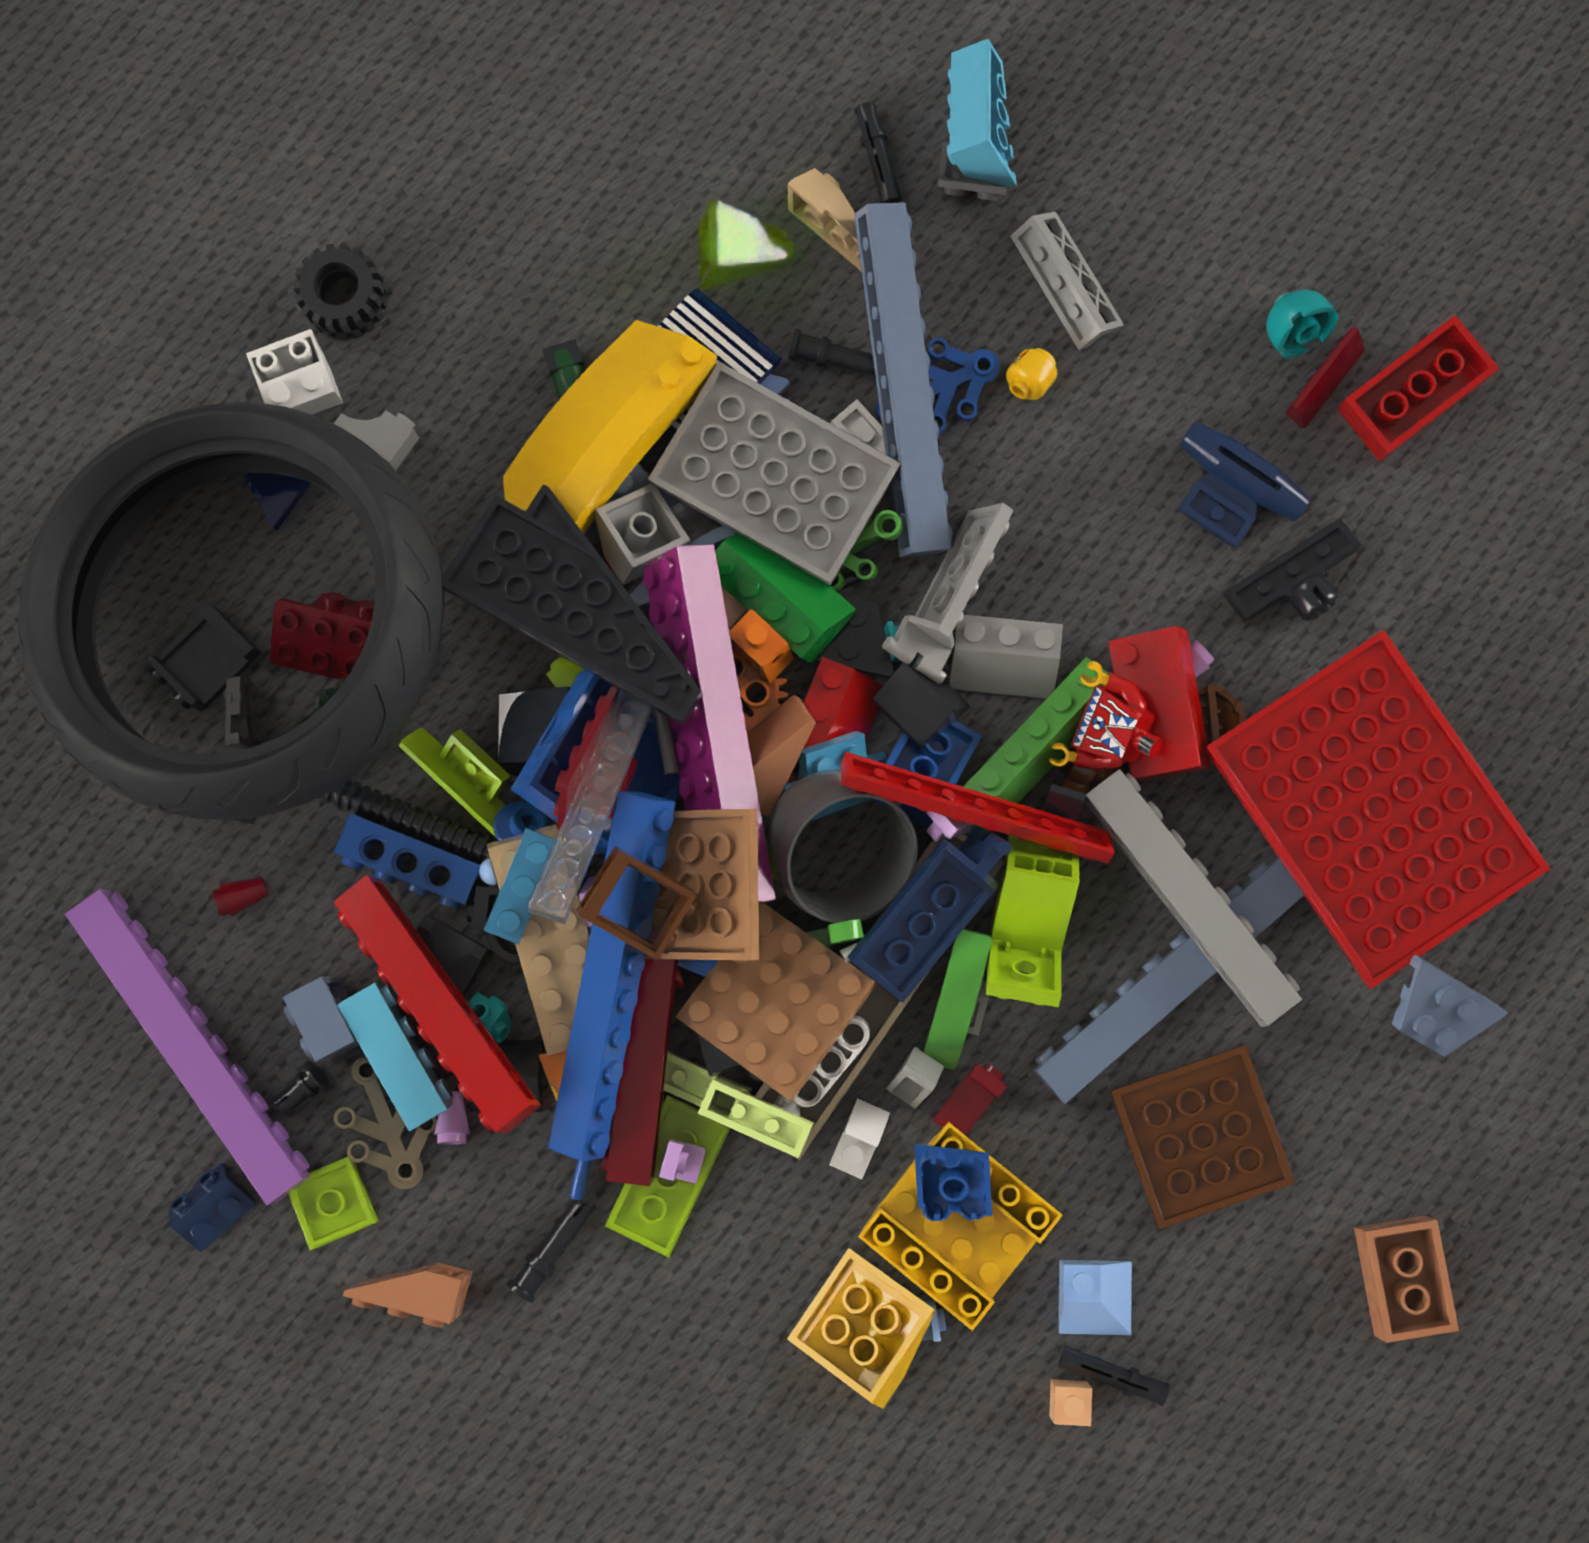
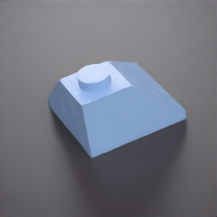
[1059,1260,1132,1335]

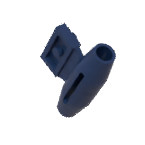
[1177,421,1311,549]

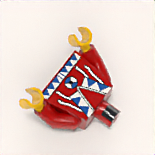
[1049,661,1162,770]

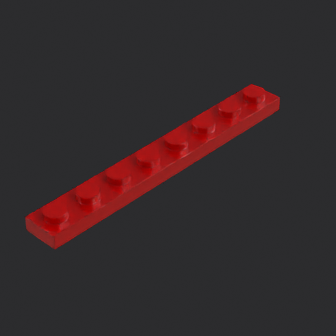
[840,752,1115,864]

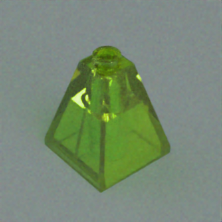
[698,199,794,290]

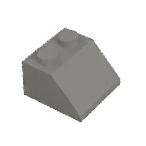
[594,484,690,585]

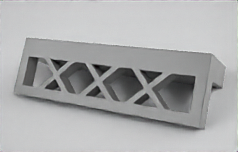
[1010,212,1124,350]

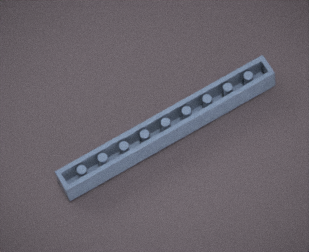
[854,203,953,558]
[1033,852,1304,1104]

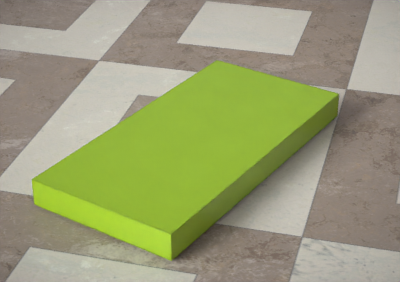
[605,1095,731,1258]

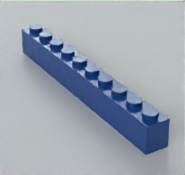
[548,791,675,1162]

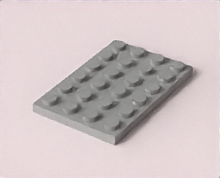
[648,361,901,586]

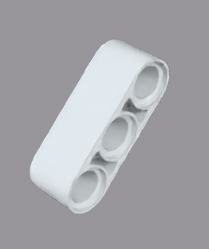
[794,1015,870,1107]

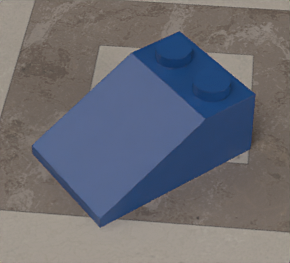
[870,721,982,830]

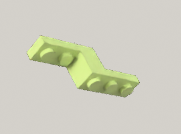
[664,1051,814,1158]

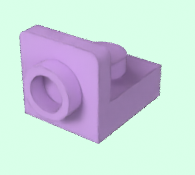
[659,1138,705,1183]

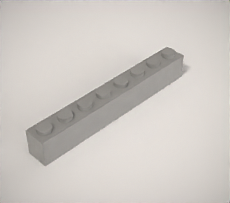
[1084,769,1302,1027]

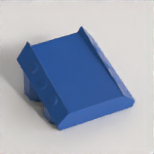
[915,1144,992,1221]

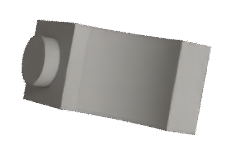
[334,410,419,471]

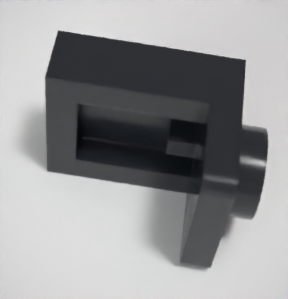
[467,883,500,931]

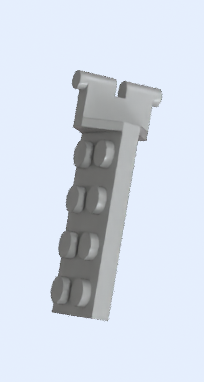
[882,503,1014,685]

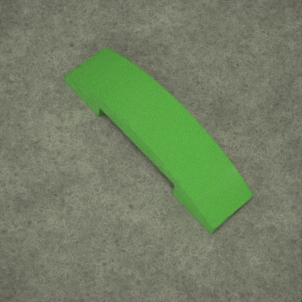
[923,929,993,1070]

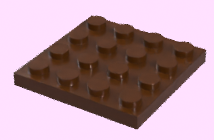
[1109,1045,1295,1230]

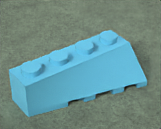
[947,39,1017,187]
[337,981,453,1131]

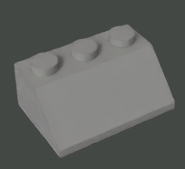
[949,615,1063,699]

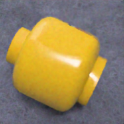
[1006,348,1058,400]

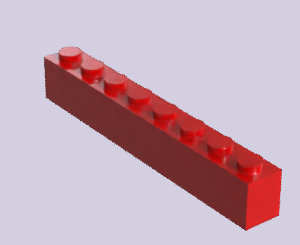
[333,875,541,1133]

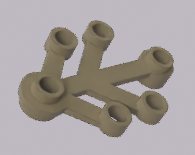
[334,1056,437,1189]

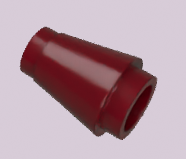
[212,876,269,917]

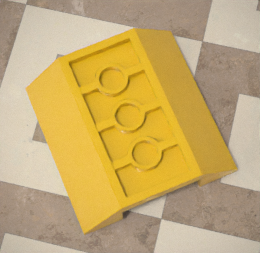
[858,1122,1063,1331]

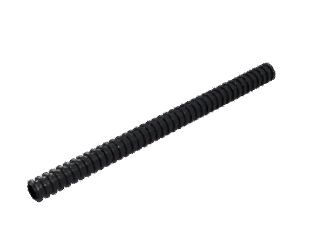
[247,740,592,902]

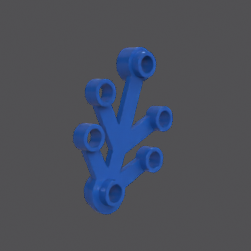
[876,337,1000,435]

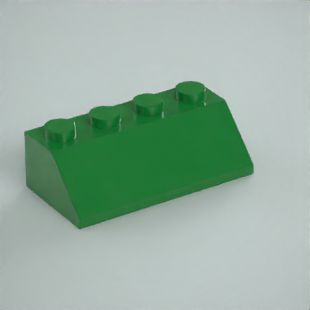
[715,533,857,663]

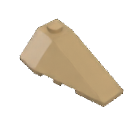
[788,168,862,272]

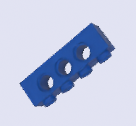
[334,813,481,910]

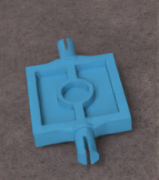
[781,731,887,820]

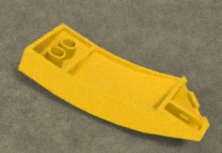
[503,320,717,534]

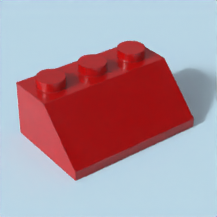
[796,657,883,765]

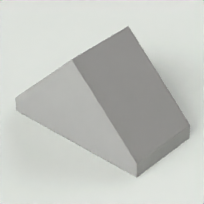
[886,1047,944,1109]

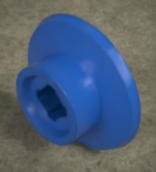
[493,801,553,841]

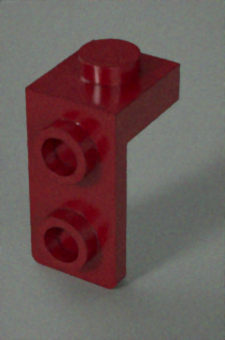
[933,1062,1007,1136]

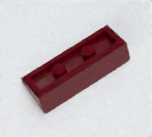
[1285,326,1365,428]

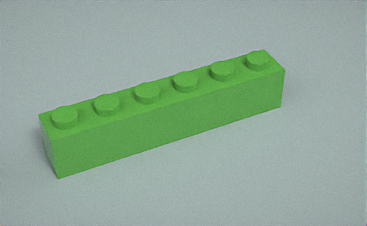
[964,657,1108,836]

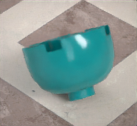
[1266,289,1339,359]

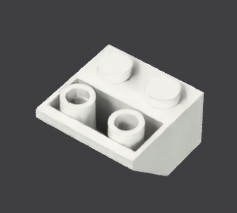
[246,329,343,414]

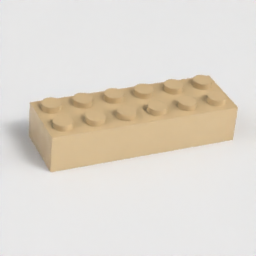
[486,824,590,1056]

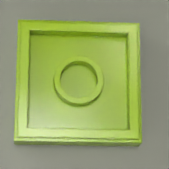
[288,1155,379,1251]

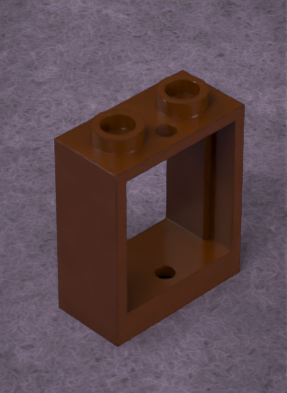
[576,845,697,961]

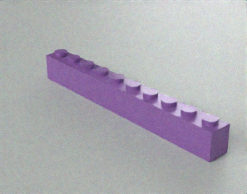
[65,889,310,1205]

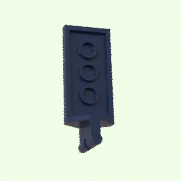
[847,825,1011,1002]

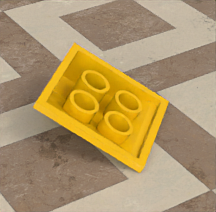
[787,1248,936,1409]

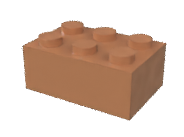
[1354,1216,1459,1343]

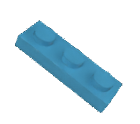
[484,827,561,944]

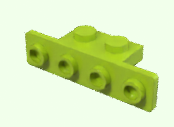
[399,727,511,837]

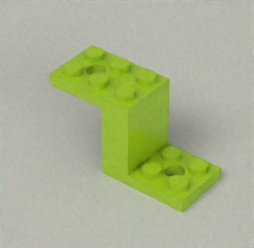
[986,821,1079,1007]

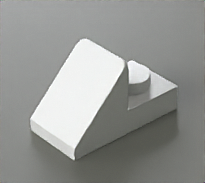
[829,1098,890,1179]

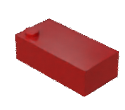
[1337,315,1499,462]
[1108,626,1212,781]

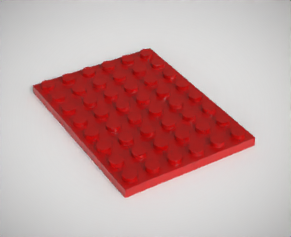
[1204,630,1551,989]

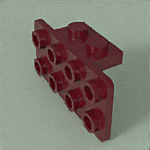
[270,592,375,680]
[553,686,638,832]

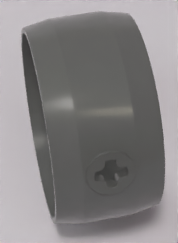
[764,769,918,923]

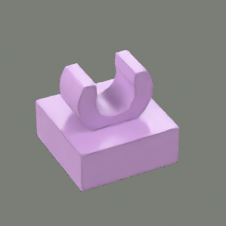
[926,812,974,842]

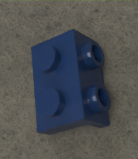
[168,1163,256,1252]

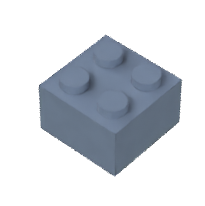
[283,976,359,1062]

